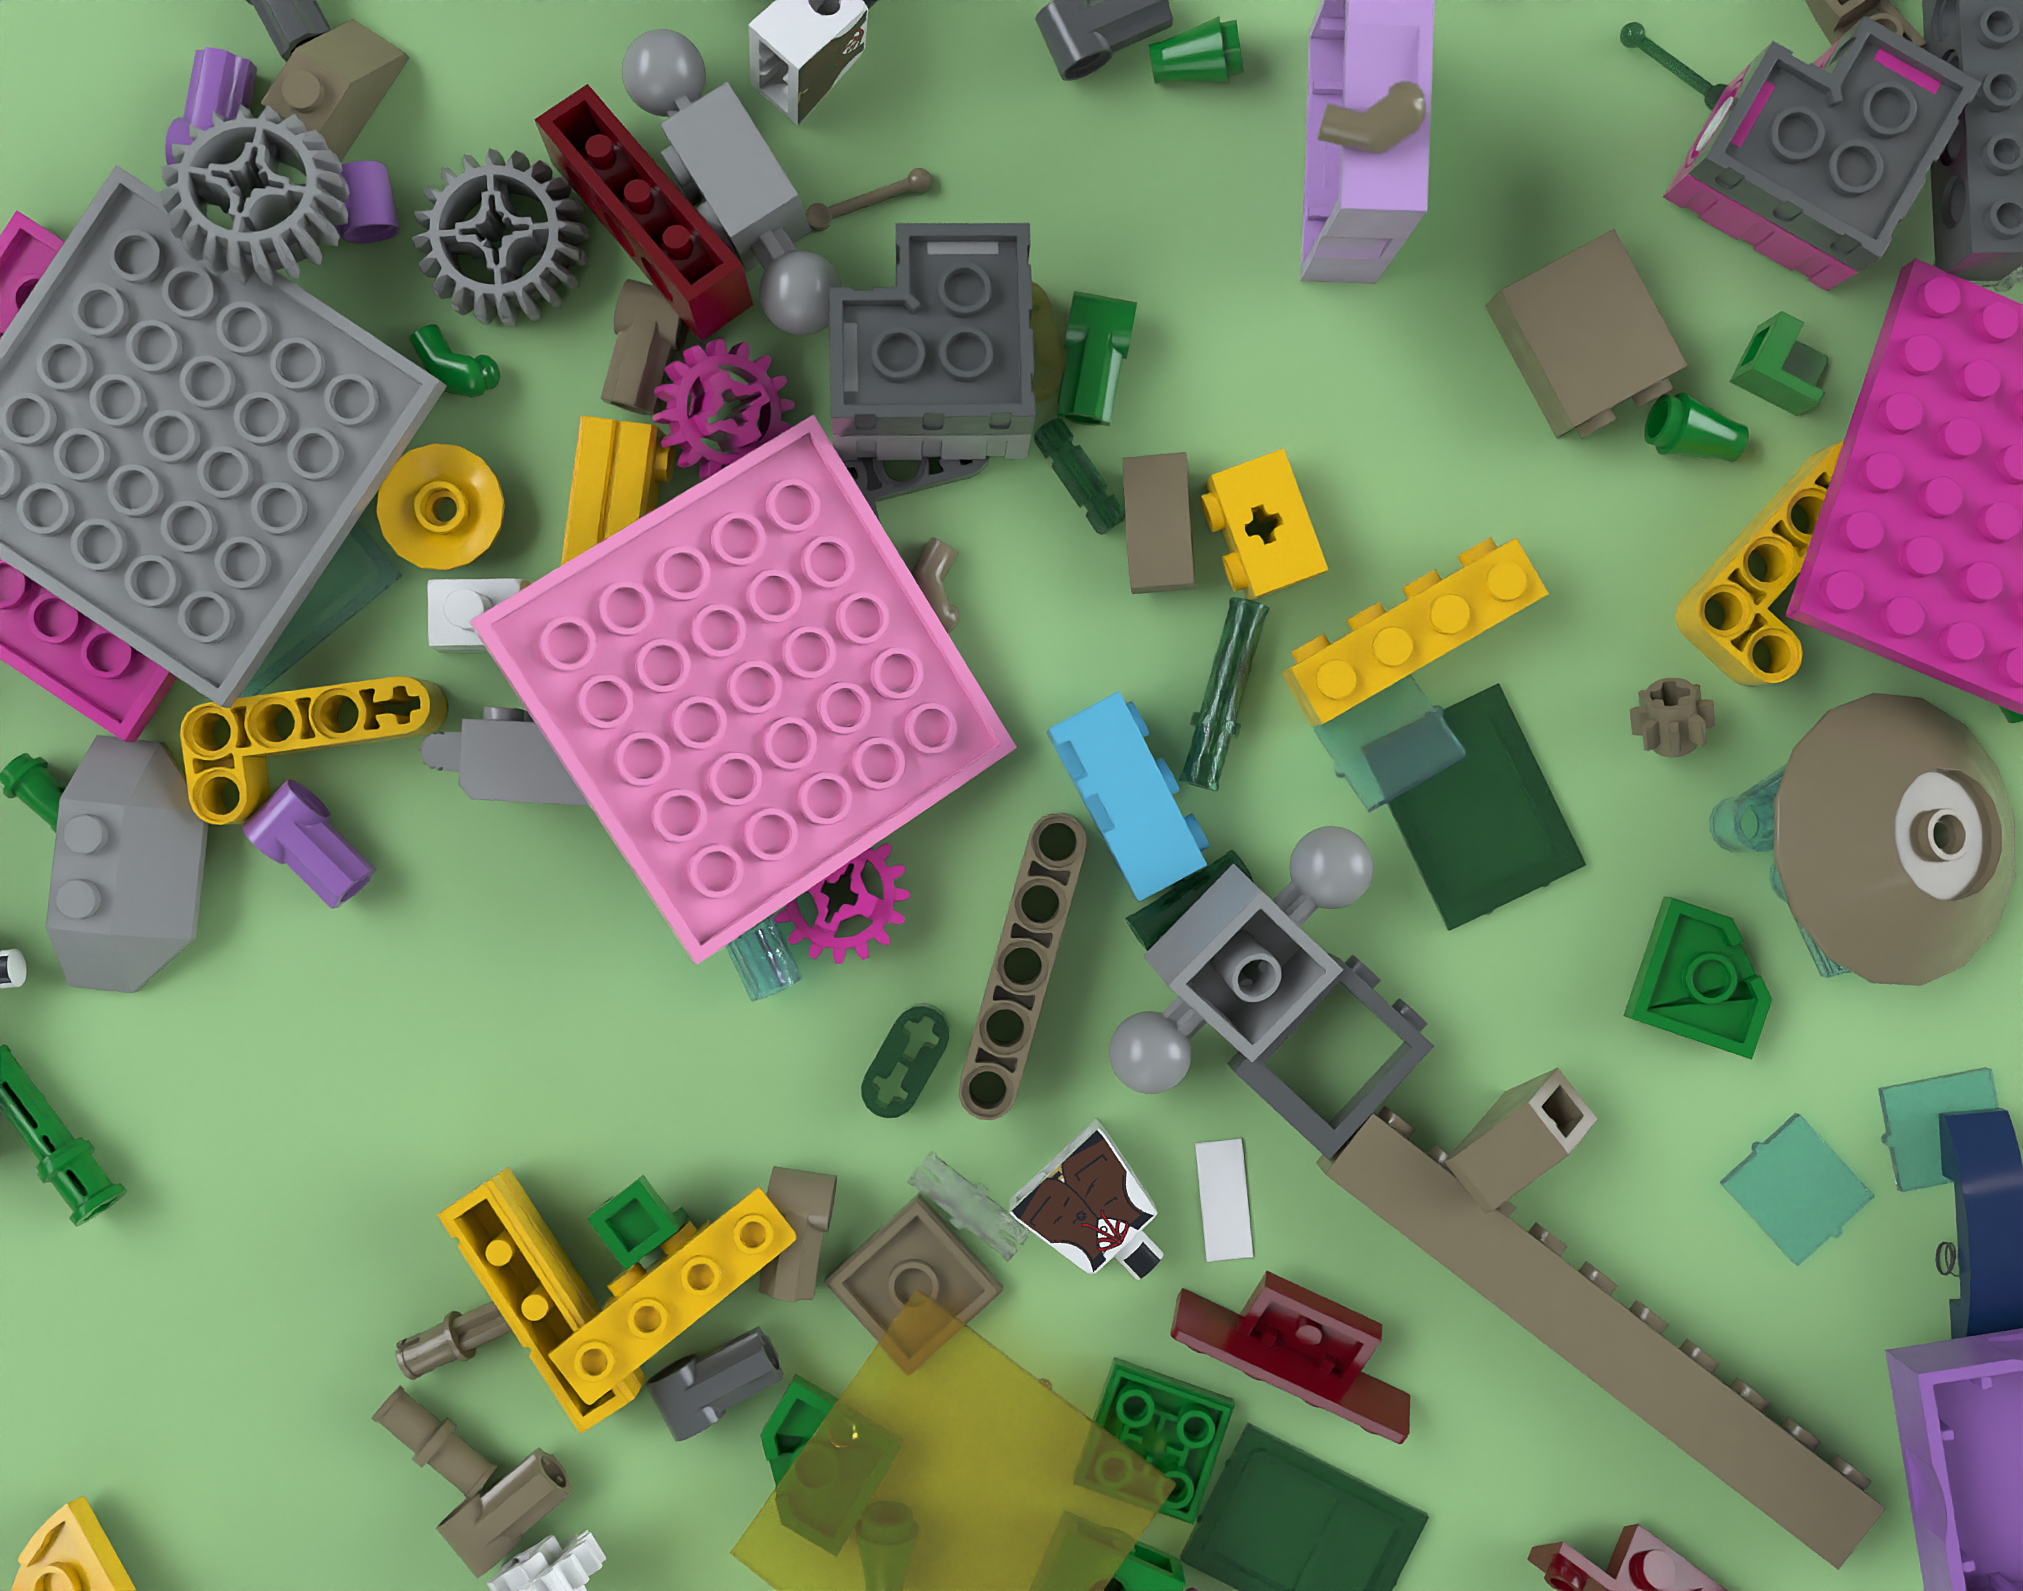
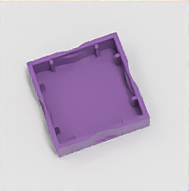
[1885,1328,2023,1591]

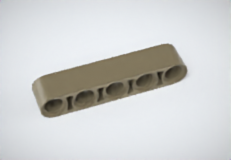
[959,813,1087,1120]

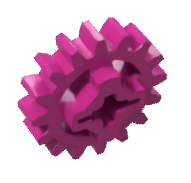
[653,339,795,480]
[774,843,910,964]

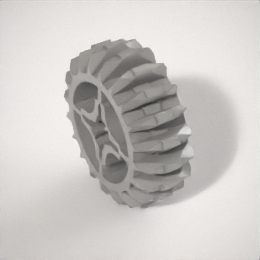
[159,104,350,287]
[412,148,590,327]

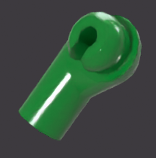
[409,324,500,397]

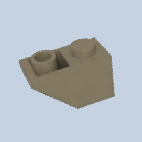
[1444,1067,1598,1213]

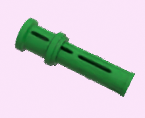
[0,1045,127,1227]

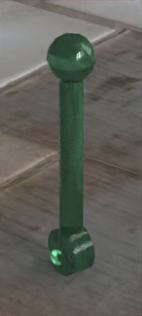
[1620,22,1727,111]

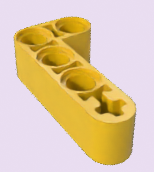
[1676,440,1844,686]
[180,676,448,825]

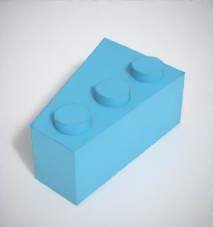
[1046,691,1210,902]

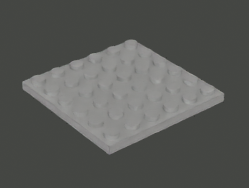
[0,165,447,708]

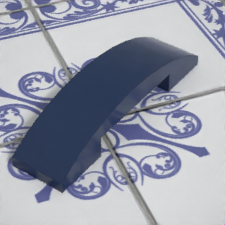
[1939,1108,2023,1339]

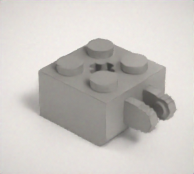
[418,707,590,806]

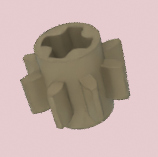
[1629,678,1715,757]

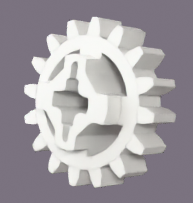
[486,1530,607,1591]

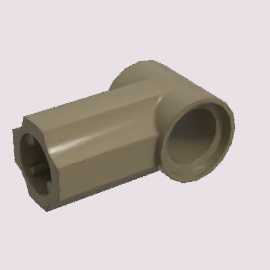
[600,279,689,416]
[759,1166,837,1302]
[436,1447,573,1578]

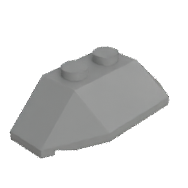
[46,735,209,993]

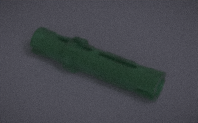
[1179,597,1269,792]

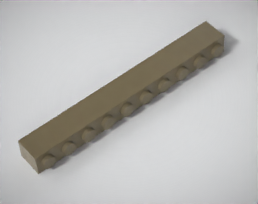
[1316,1106,1886,1570]

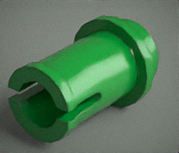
[0,753,66,833]

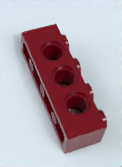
[534,84,753,342]

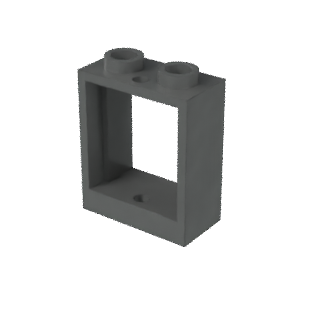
[1227,953,1434,1160]

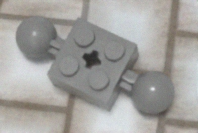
[622,29,842,335]
[1109,826,1373,1094]

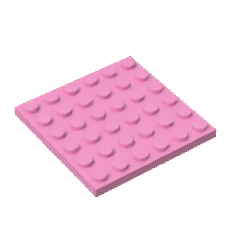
[469,414,1017,965]

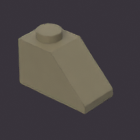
[260,19,409,163]

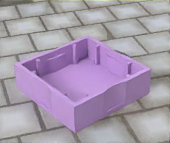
[1300,0,1435,284]

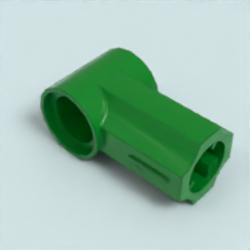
[1056,291,1137,426]

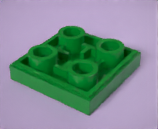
[1073,1357,1235,1525]

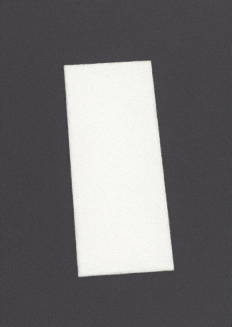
[1195,1138,1253,1262]

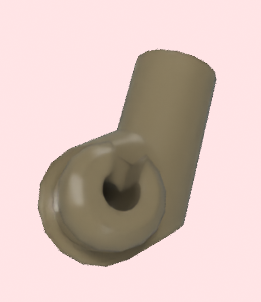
[1318,81,1427,154]
[911,537,959,633]

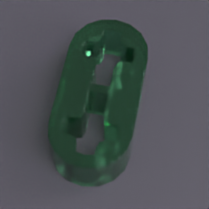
[861,1003,950,1118]

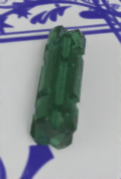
[1034,417,1125,535]

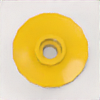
[376,443,505,571]

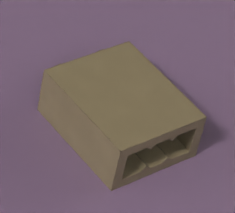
[1485,229,1688,439]

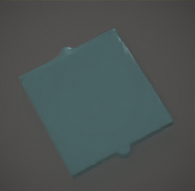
[1313,674,1466,813]
[1878,1067,1999,1192]
[1719,1113,1875,1266]

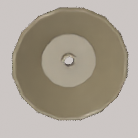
[1774,693,2015,986]

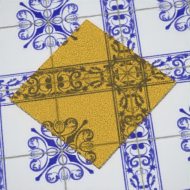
[730,1288,1176,1591]

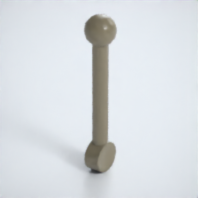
[805,168,932,232]

